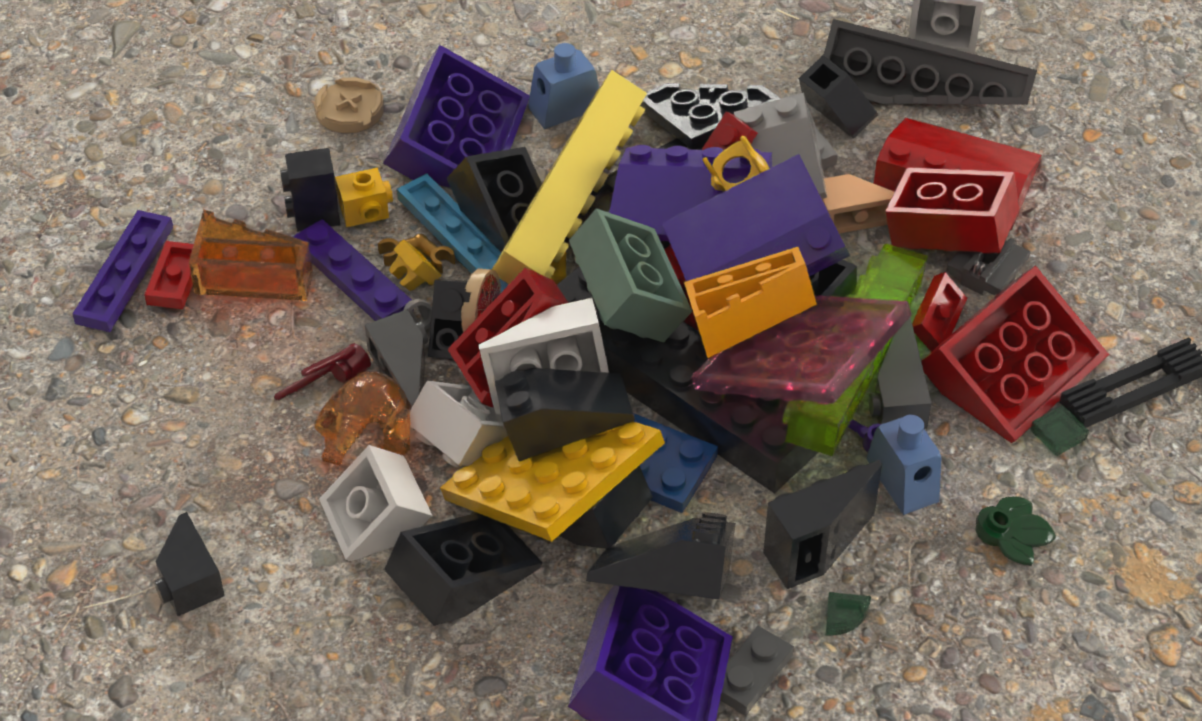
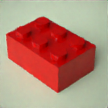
[885,168,1019,253]

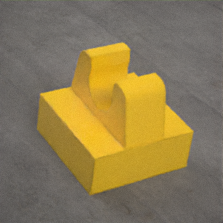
[389,239,442,291]

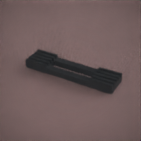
[1059,337,1202,429]

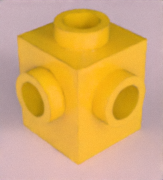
[335,167,393,228]

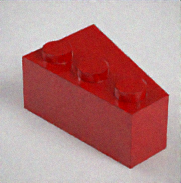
[448,267,569,408]

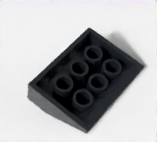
[586,512,736,599]

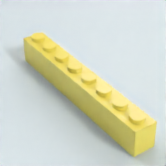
[492,70,647,284]

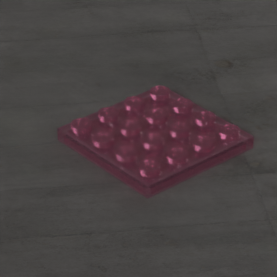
[691,295,912,404]

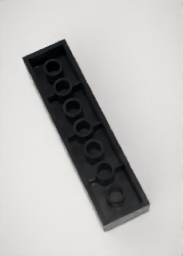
[557,267,829,494]

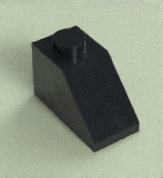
[154,512,225,616]

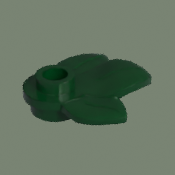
[975,497,1056,566]

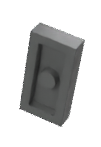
[720,626,794,716]

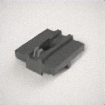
[946,238,1031,295]

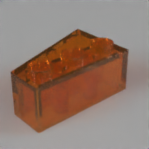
[189,209,313,301]

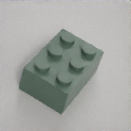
[569,208,692,342]

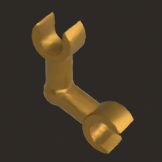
[378,233,455,274]

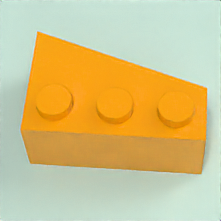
[684,247,817,358]

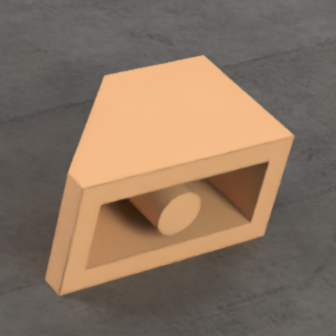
[822,174,894,234]

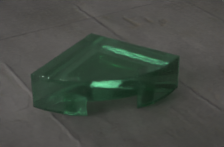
[825,592,871,636]

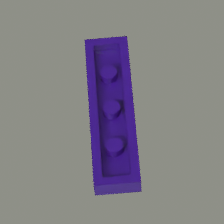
[72,210,173,332]
[292,219,414,321]

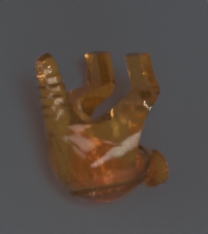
[314,371,410,466]

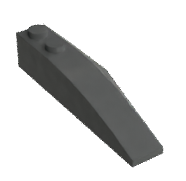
[823,19,1037,105]

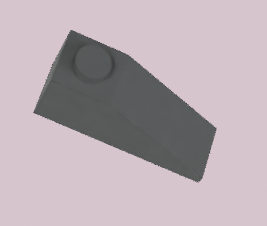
[365,309,428,430]
[869,315,932,429]

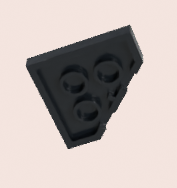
[640,83,781,150]

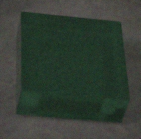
[1030,405,1089,456]

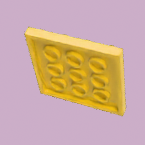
[440,421,665,542]

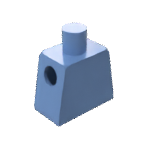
[528,43,599,129]
[867,415,941,515]

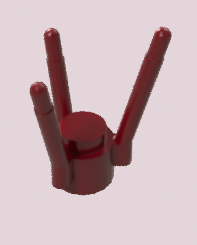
[274,343,371,419]

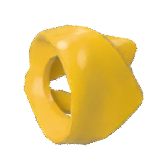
[703,136,769,192]

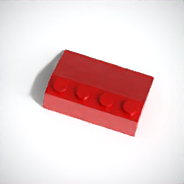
[873,117,1042,230]
[921,265,1110,443]

